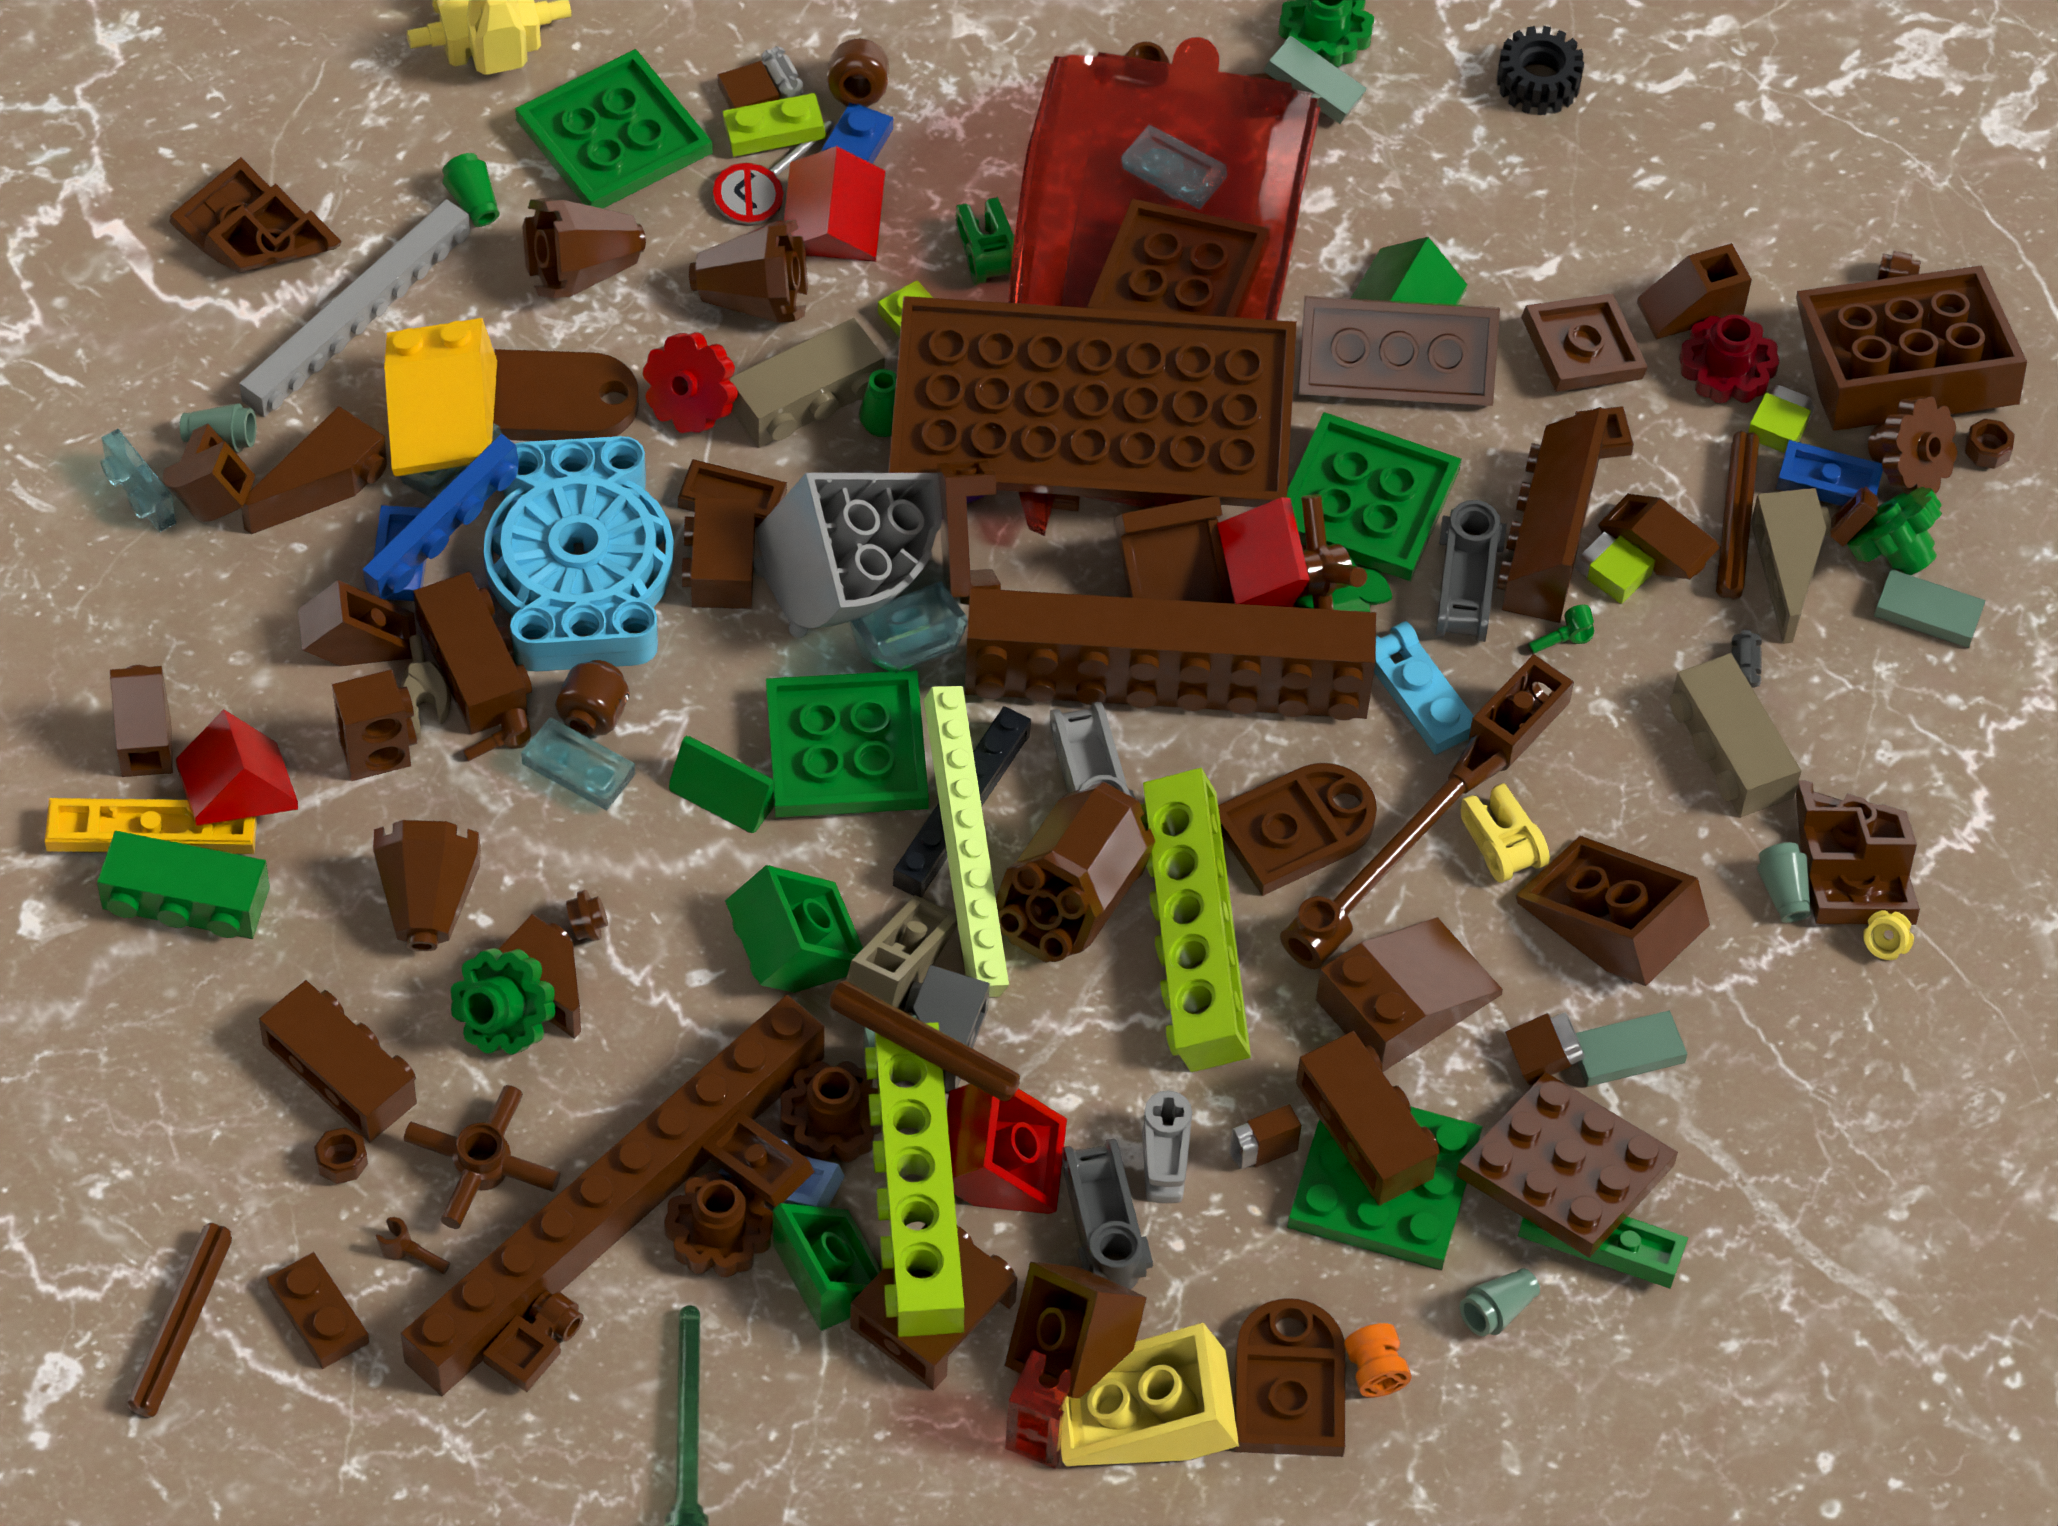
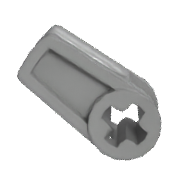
[1142,1090,1192,1203]

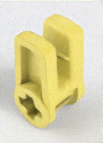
[1461,783,1550,883]

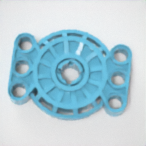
[483,436,674,671]

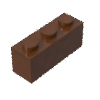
[413,571,532,735]
[259,980,417,1143]
[1296,1031,1439,1206]

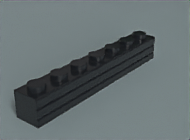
[893,706,1031,898]

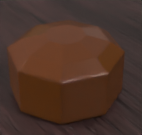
[1965,418,2015,469]
[314,1127,368,1184]

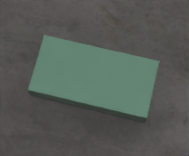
[1263,35,1367,124]
[1874,569,1986,648]
[1576,1010,1687,1087]

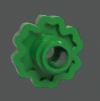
[1278,0,1374,67]
[1847,487,1942,575]
[450,948,555,1055]

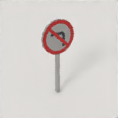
[712,120,834,225]

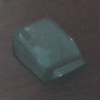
[850,581,968,674]

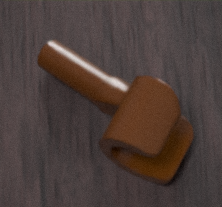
[463,708,531,761]
[376,1217,450,1274]

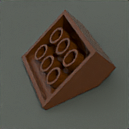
[1796,265,2027,431]

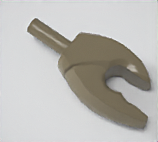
[399,635,451,740]

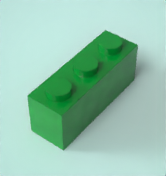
[97,831,270,939]

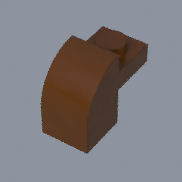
[163,424,256,522]

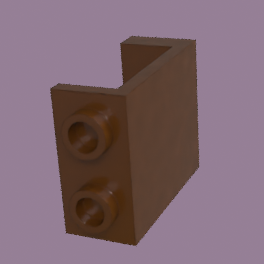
[850,1224,1018,1391]

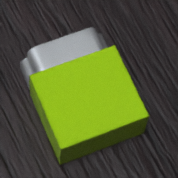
[1748,385,1814,453]
[1576,532,1655,604]

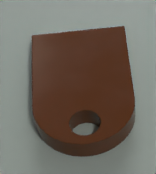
[492,349,639,441]
[1218,763,1377,896]
[1234,1298,1345,1457]

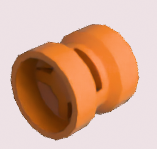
[1344,1323,1412,1397]

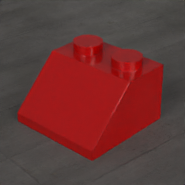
[947,1083,1067,1214]

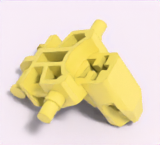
[407,0,571,75]

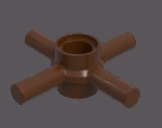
[1299,494,1367,610]
[404,1085,560,1229]

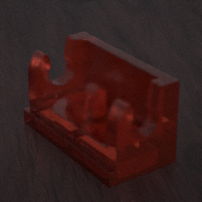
[1005,1350,1071,1469]

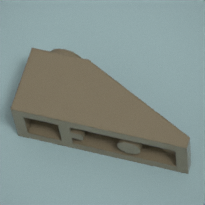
[1751,488,1831,644]
[846,895,958,1027]

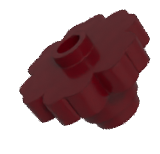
[1679,314,1780,404]

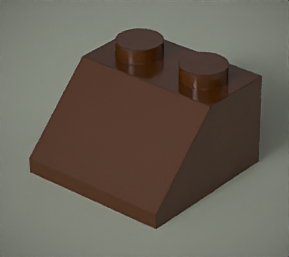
[1004,1261,1147,1399]

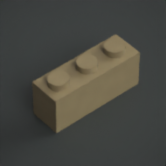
[729,318,885,448]
[1670,653,1801,818]

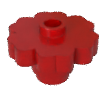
[642,332,738,433]

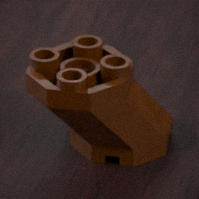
[996,782,1156,963]

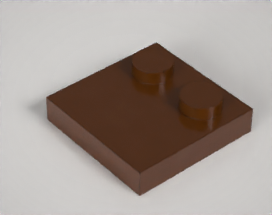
[1521,293,1648,392]

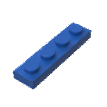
[362,433,519,600]

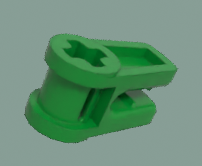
[956,197,1024,285]

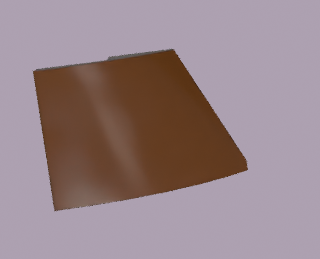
[169,157,342,272]
[1796,780,1920,925]

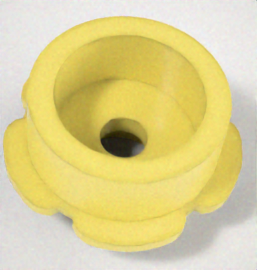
[1863,910,1914,960]

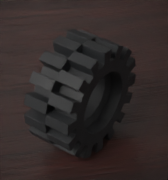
[1496,26,1585,115]

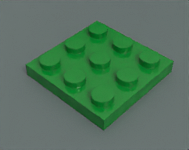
[515,49,713,209]
[1287,412,1462,582]
[766,670,929,818]
[1287,1106,1483,1270]

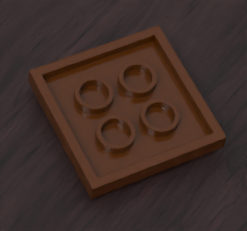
[1087,199,1270,318]
[1456,1072,1678,1258]

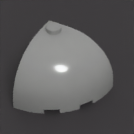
[756,473,942,628]

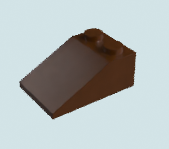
[1515,836,1710,986]
[1316,917,1503,1072]

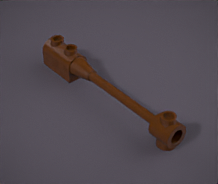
[1280,654,1574,970]

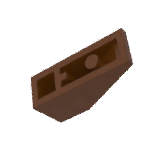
[241,406,387,534]

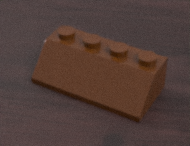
[1496,407,1609,623]

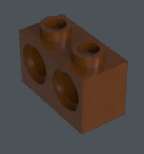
[332,669,417,781]

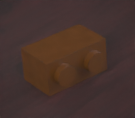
[682,497,756,609]

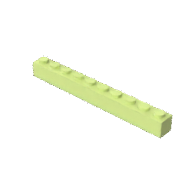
[924,686,1009,997]

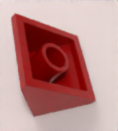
[784,146,885,262]
[1217,497,1310,607]
[176,709,298,826]

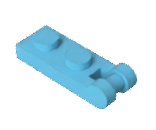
[1374,621,1474,755]

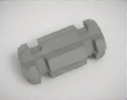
[761,46,803,99]

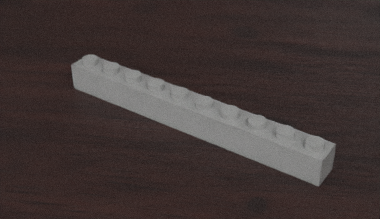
[239,199,470,417]

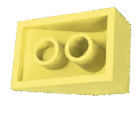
[1054,1323,1239,1466]

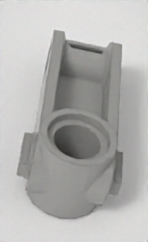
[1050,702,1135,798]

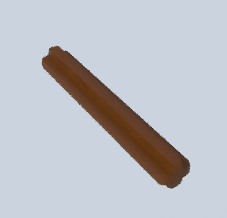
[1716,431,1759,600]
[829,981,1020,1101]
[128,1223,232,1418]

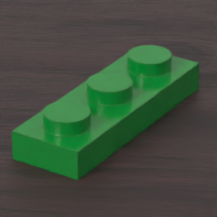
[1518,1217,1689,1289]

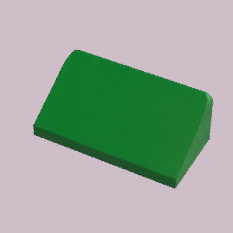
[669,735,774,833]

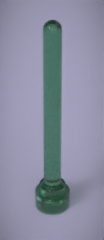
[664,1305,709,1526]

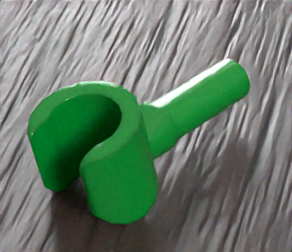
[1528,604,1594,654]

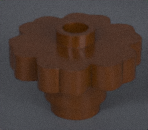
[1868,396,1958,495]
[780,1061,881,1162]
[664,1171,773,1278]

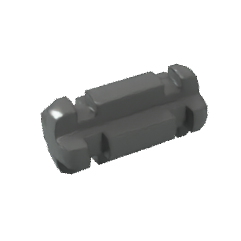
[1731,630,1762,688]

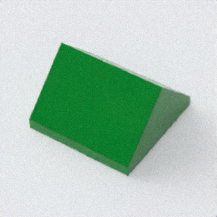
[1351,237,1467,305]
[773,1203,882,1331]

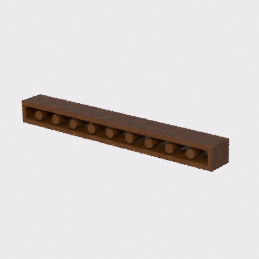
[401,995,825,1396]

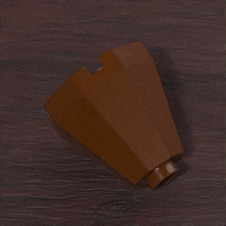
[522,198,646,299]
[689,220,808,323]
[373,820,481,951]

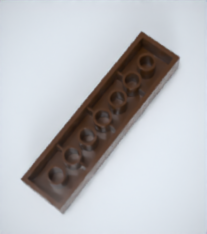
[964,588,1376,720]

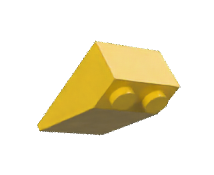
[384,318,497,477]

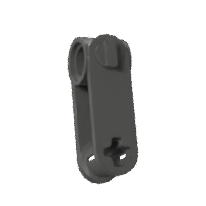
[1436,500,1507,642]
[1061,1139,1153,1290]

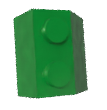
[725,865,863,993]

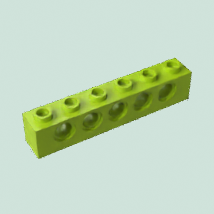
[1141,767,1251,1073]
[865,1022,964,1337]

